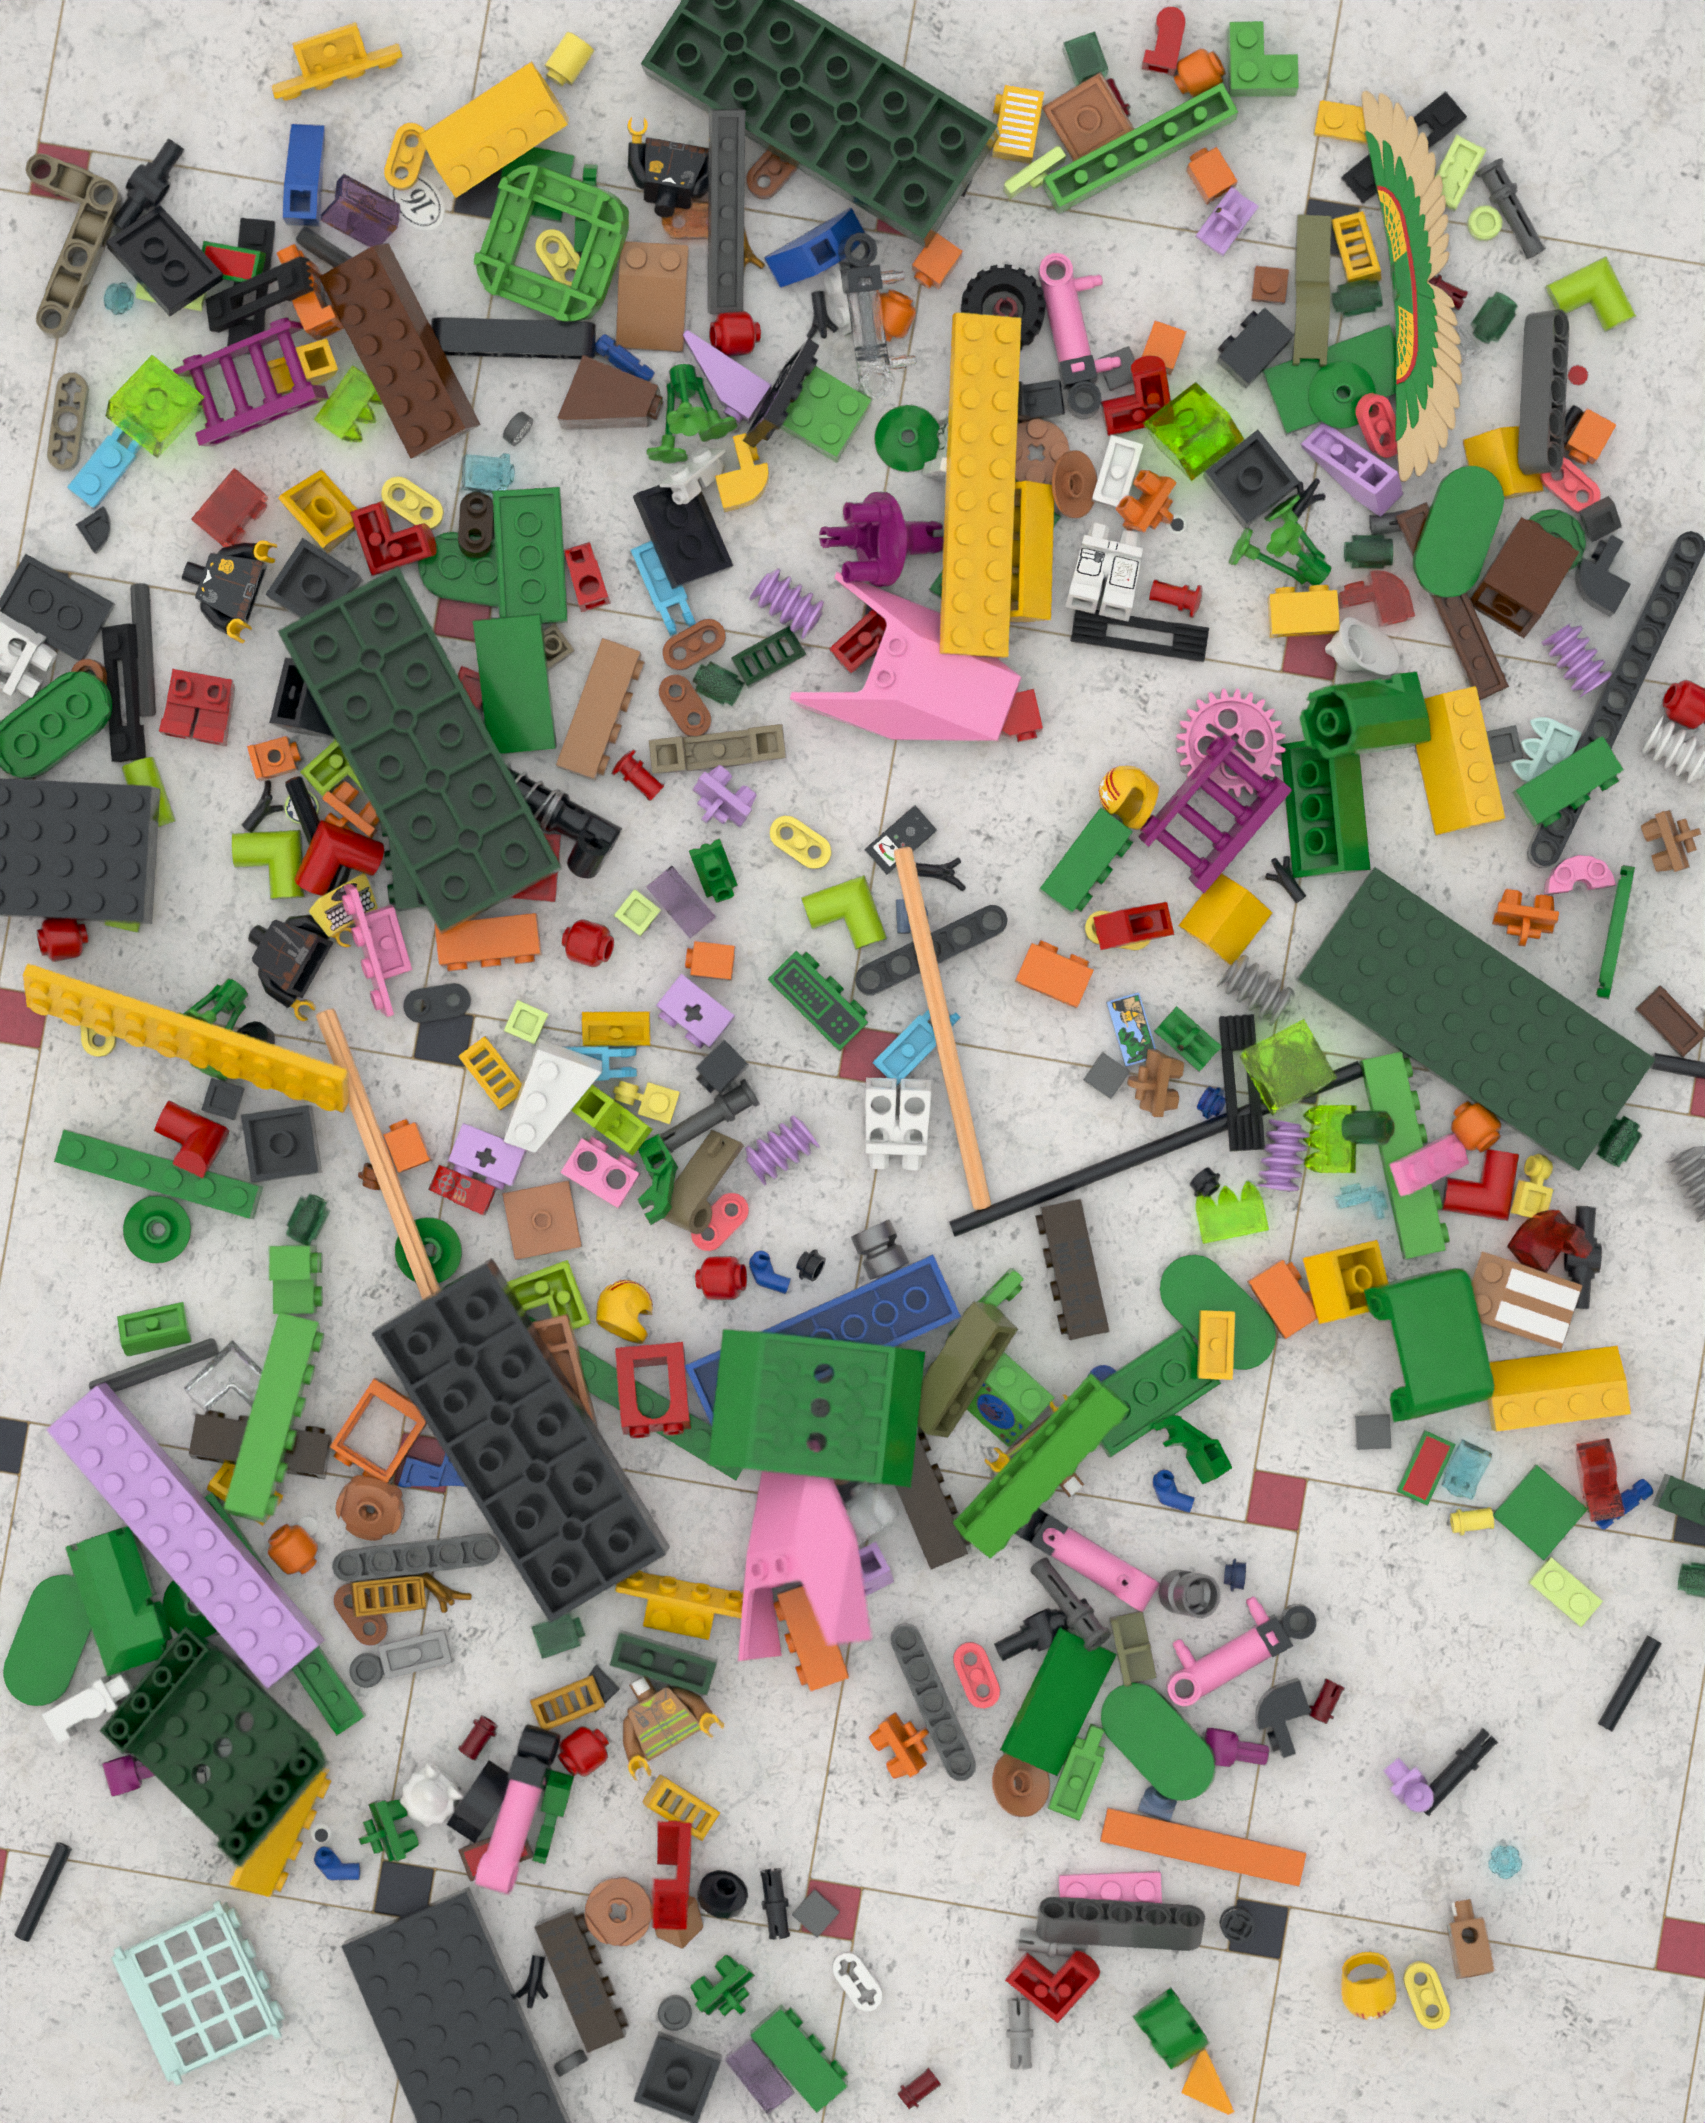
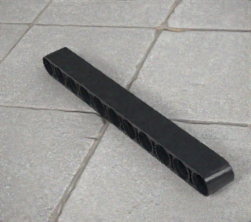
[1527,531,1705,868]

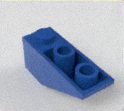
[282,124,325,226]

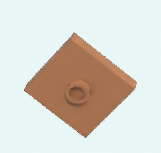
[1042,72,1134,161]
[502,1181,582,1260]

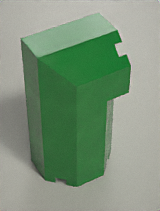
[1299,671,1431,759]
[65,1526,173,1677]

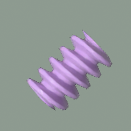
[749,568,824,639]
[1541,623,1612,699]
[745,1115,820,1186]
[1256,1119,1310,1192]

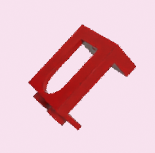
[615,1342,691,1439]
[653,1820,692,1930]

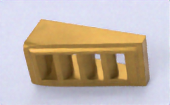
[350,1575,426,1617]
[530,1675,605,1730]

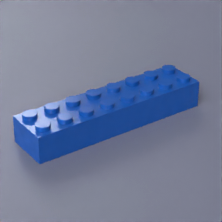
[685,1255,961,1426]

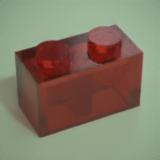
[191,468,268,547]

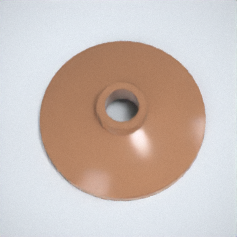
[1052,450,1097,518]
[992,1754,1050,1817]

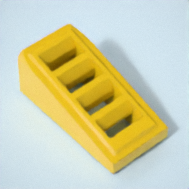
[1331,211,1381,289]
[458,1036,522,1111]
[642,1774,720,1841]

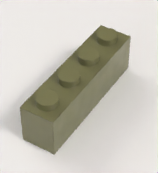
[918,1301,1018,1438]

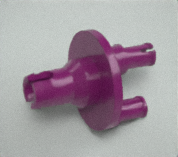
[819,492,944,587]

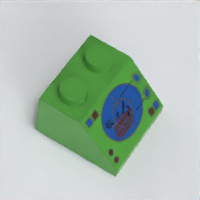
[967,1352,1054,1447]

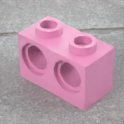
[560,1136,640,1208]

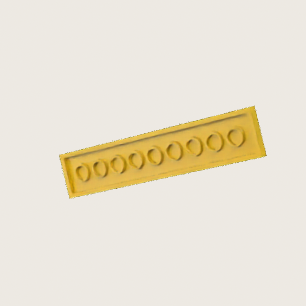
[939,312,1021,658]
[23,963,349,1113]

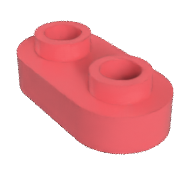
[1356,393,1397,458]
[1540,457,1601,513]
[691,1193,749,1251]
[953,1642,1000,1708]

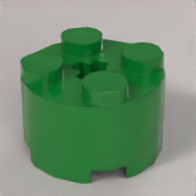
[1133,1987,1211,2070]

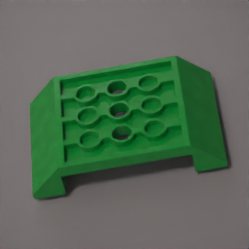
[708,1329,925,1488]

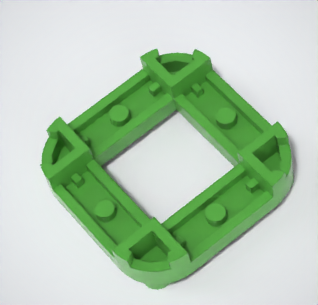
[474,165,629,321]

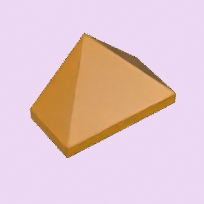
[1181,2048,1234,2115]

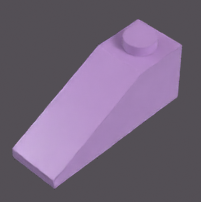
[683,329,771,424]
[1301,422,1403,517]

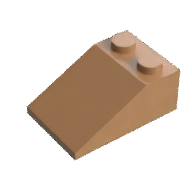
[616,241,689,352]

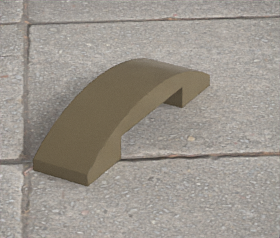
[648,724,786,774]

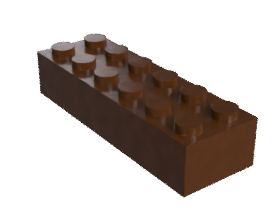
[319,243,481,459]

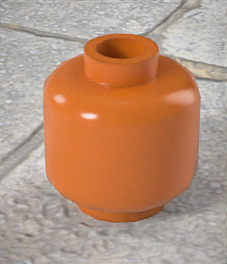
[1174,48,1226,97]
[872,289,916,342]
[1451,1101,1501,1153]
[268,1524,318,1575]

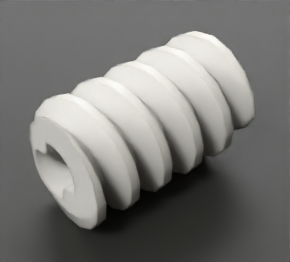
[1642,715,1705,785]

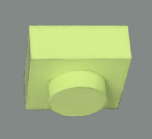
[614,889,662,937]
[504,1000,549,1044]

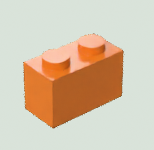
[1015,940,1094,1009]
[1246,1259,1317,1339]

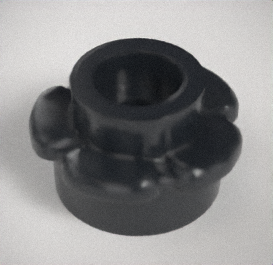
[1189,1167,1221,1198]
[796,1249,826,1282]

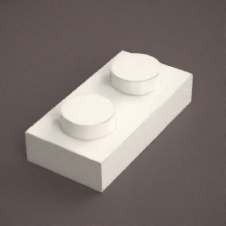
[1091,435,1144,508]

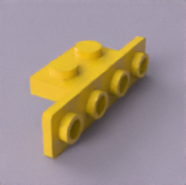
[272,22,403,101]
[615,1570,744,1640]

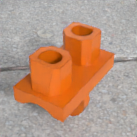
[1116,470,1177,532]
[322,781,380,839]
[1492,889,1559,947]
[869,1712,929,1779]

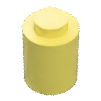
[544,32,595,87]

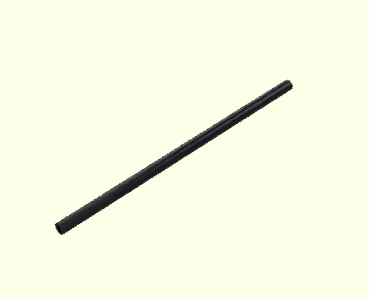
[949,1061,1364,1237]

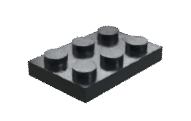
[106,205,223,317]
[743,338,820,448]
[632,485,734,589]
[0,554,115,661]

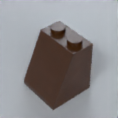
[557,355,664,430]
[1470,517,1579,639]

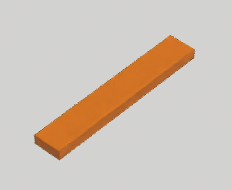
[1100,1807,1307,1887]

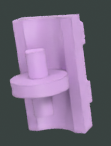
[1196,186,1259,257]
[693,765,757,828]
[1384,1758,1434,1813]

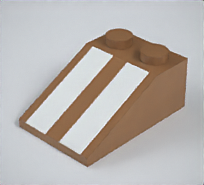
[1472,1251,1583,1350]

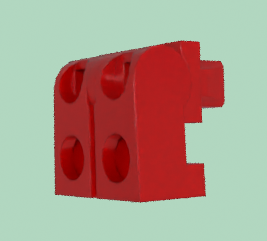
[159,669,235,747]

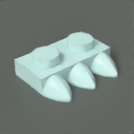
[1511,717,1582,783]

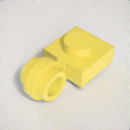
[613,1081,680,1124]
[1510,1154,1553,1222]

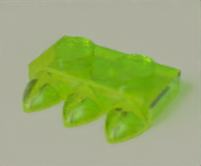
[314,365,383,443]
[1303,1105,1357,1173]
[1195,1181,1269,1244]

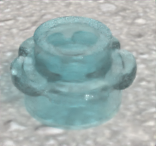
[104,282,134,315]
[1488,1845,1522,1879]

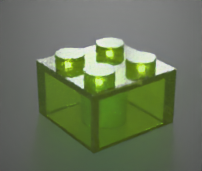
[105,355,204,459]
[1143,382,1244,481]
[1239,1019,1337,1116]

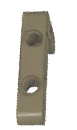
[25,153,122,339]

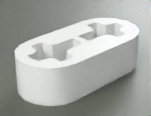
[832,1951,882,2012]

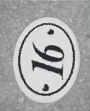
[389,171,445,230]

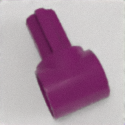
[1205,1728,1269,1767]
[102,1755,155,1797]

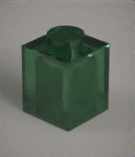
[1062,31,1109,87]
[531,1611,586,1659]

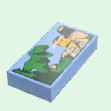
[1106,992,1156,1067]

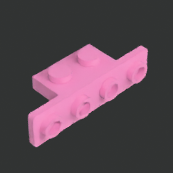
[342,884,412,1017]

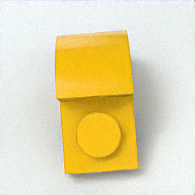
[267,338,338,395]
[715,433,769,513]

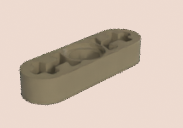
[47,373,89,472]

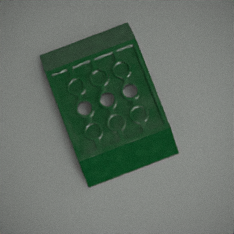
[99,1627,328,1868]

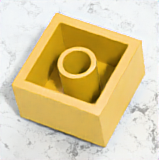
[1303,1239,1388,1324]

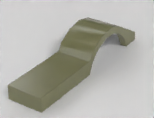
[1292,215,1331,367]

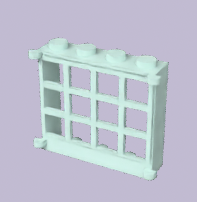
[111,1900,285,2086]

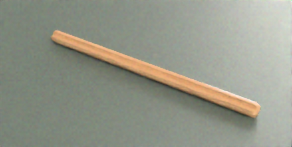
[894,847,991,1210]
[316,1009,440,1300]

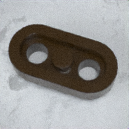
[458,492,494,558]

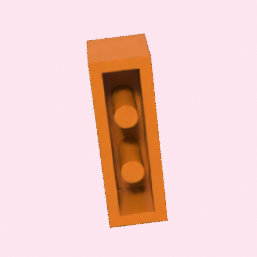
[435,913,542,971]
[773,1584,849,1692]

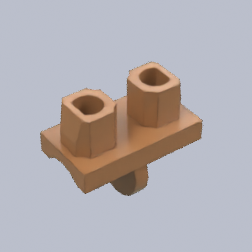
[1641,810,1701,872]
[1127,1049,1184,1117]

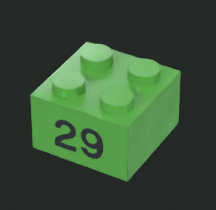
[780,366,872,463]

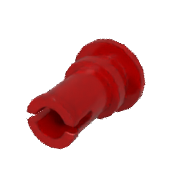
[1149,579,1202,618]
[611,749,664,801]

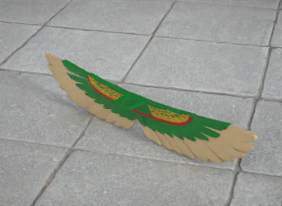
[1361,91,1462,482]

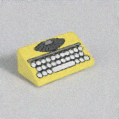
[308,873,378,937]

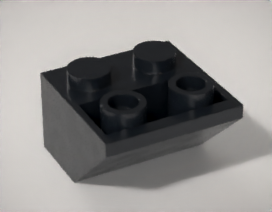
[269,657,335,739]

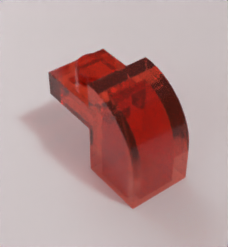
[1338,570,1415,627]
[1507,1210,1593,1273]
[1576,1438,1624,1522]

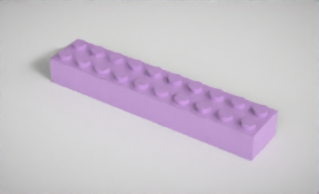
[46,1382,325,1689]

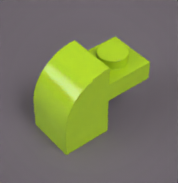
[571,1084,653,1156]

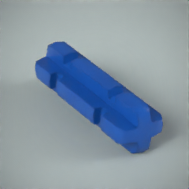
[595,334,655,382]
[1592,1479,1654,1530]

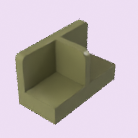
[1109,1611,1157,1687]

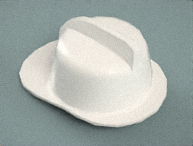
[1325,617,1399,676]

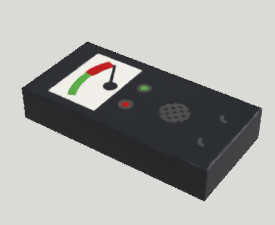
[864,805,937,875]

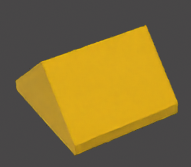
[1462,426,1544,500]
[278,469,357,554]
[1178,873,1273,966]

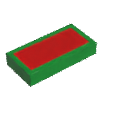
[202,241,266,283]
[1396,1430,1456,1506]

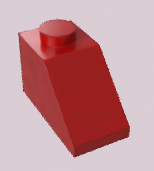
[1001,689,1043,742]
[1093,902,1175,950]

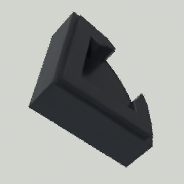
[76,506,111,554]
[586,1664,620,1713]

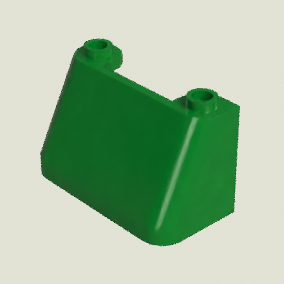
[1364,1268,1494,1422]

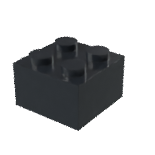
[1202,429,1300,529]
[266,538,363,619]
[241,1105,322,1183]
[633,2031,722,2123]

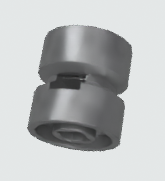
[851,1219,909,1280]
[1158,1570,1221,1618]

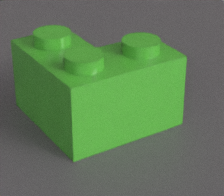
[1227,21,1299,97]
[269,1246,323,1314]

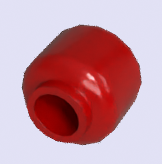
[709,311,761,356]
[1662,680,1705,730]
[36,919,88,962]
[561,919,614,967]
[695,1256,747,1301]
[557,1726,609,1777]

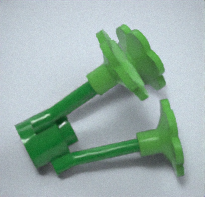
[646,364,738,464]
[1228,494,1332,586]
[179,978,248,1081]

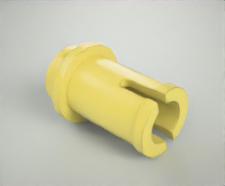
[1450,1507,1494,1536]

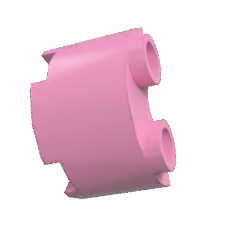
[1544,855,1616,895]

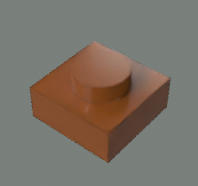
[1251,266,1289,305]

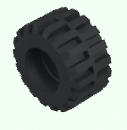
[960,264,1046,350]

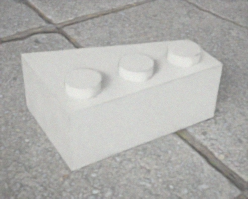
[503,1039,602,1153]

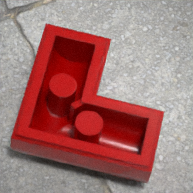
[1101,355,1174,436]
[350,501,437,576]
[829,609,887,674]
[294,820,384,896]
[154,1100,229,1178]
[1441,1149,1519,1221]
[1005,1951,1100,2023]

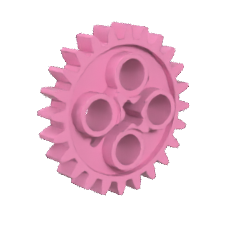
[1176,689,1285,798]

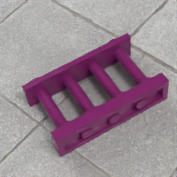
[173,317,329,447]
[1138,734,1292,893]

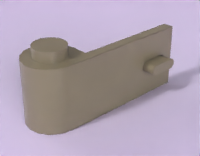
[663,1130,744,1234]

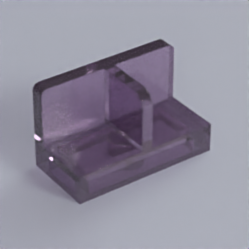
[321,174,400,247]
[646,865,717,939]
[725,2038,794,2115]

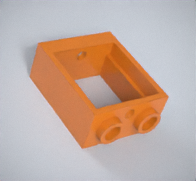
[330,1378,427,1483]

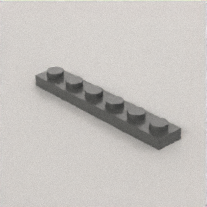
[707,109,745,314]

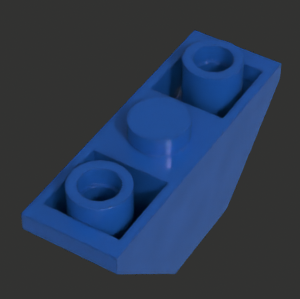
[764,207,865,288]

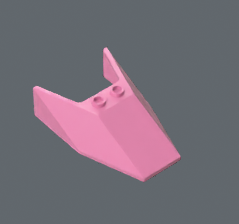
[789,572,1022,741]
[738,1440,872,1661]

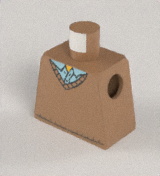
[1447,1899,1495,1980]

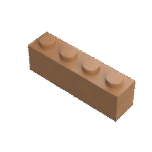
[556,638,645,781]

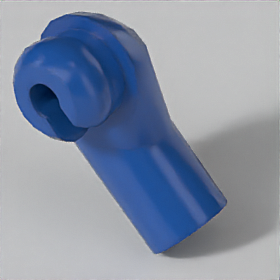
[749,1250,791,1294]
[1153,1469,1195,1513]
[314,1846,360,1880]

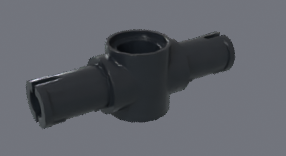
[112,138,185,230]
[1564,1206,1602,1309]
[994,1598,1089,1661]

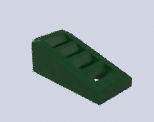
[731,626,806,689]

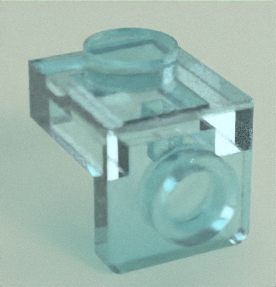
[462,453,515,493]
[1334,1183,1388,1220]
[1442,1439,1492,1500]

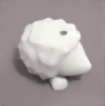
[400,1763,464,1827]

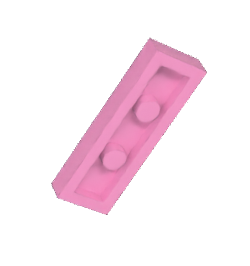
[1390,1133,1469,1196]
[1059,1871,1162,1903]

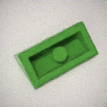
[117,1302,192,1356]

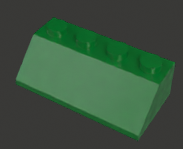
[1280,740,1371,878]

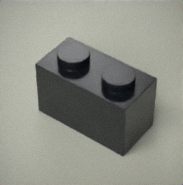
[1217,307,1294,389]
[695,1040,749,1094]

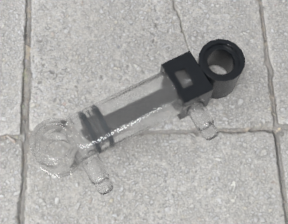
[838,233,917,400]

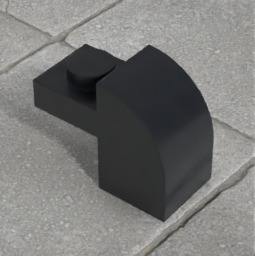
[1017,379,1065,423]
[1575,535,1631,617]
[1255,1678,1311,1758]
[446,1760,510,1843]

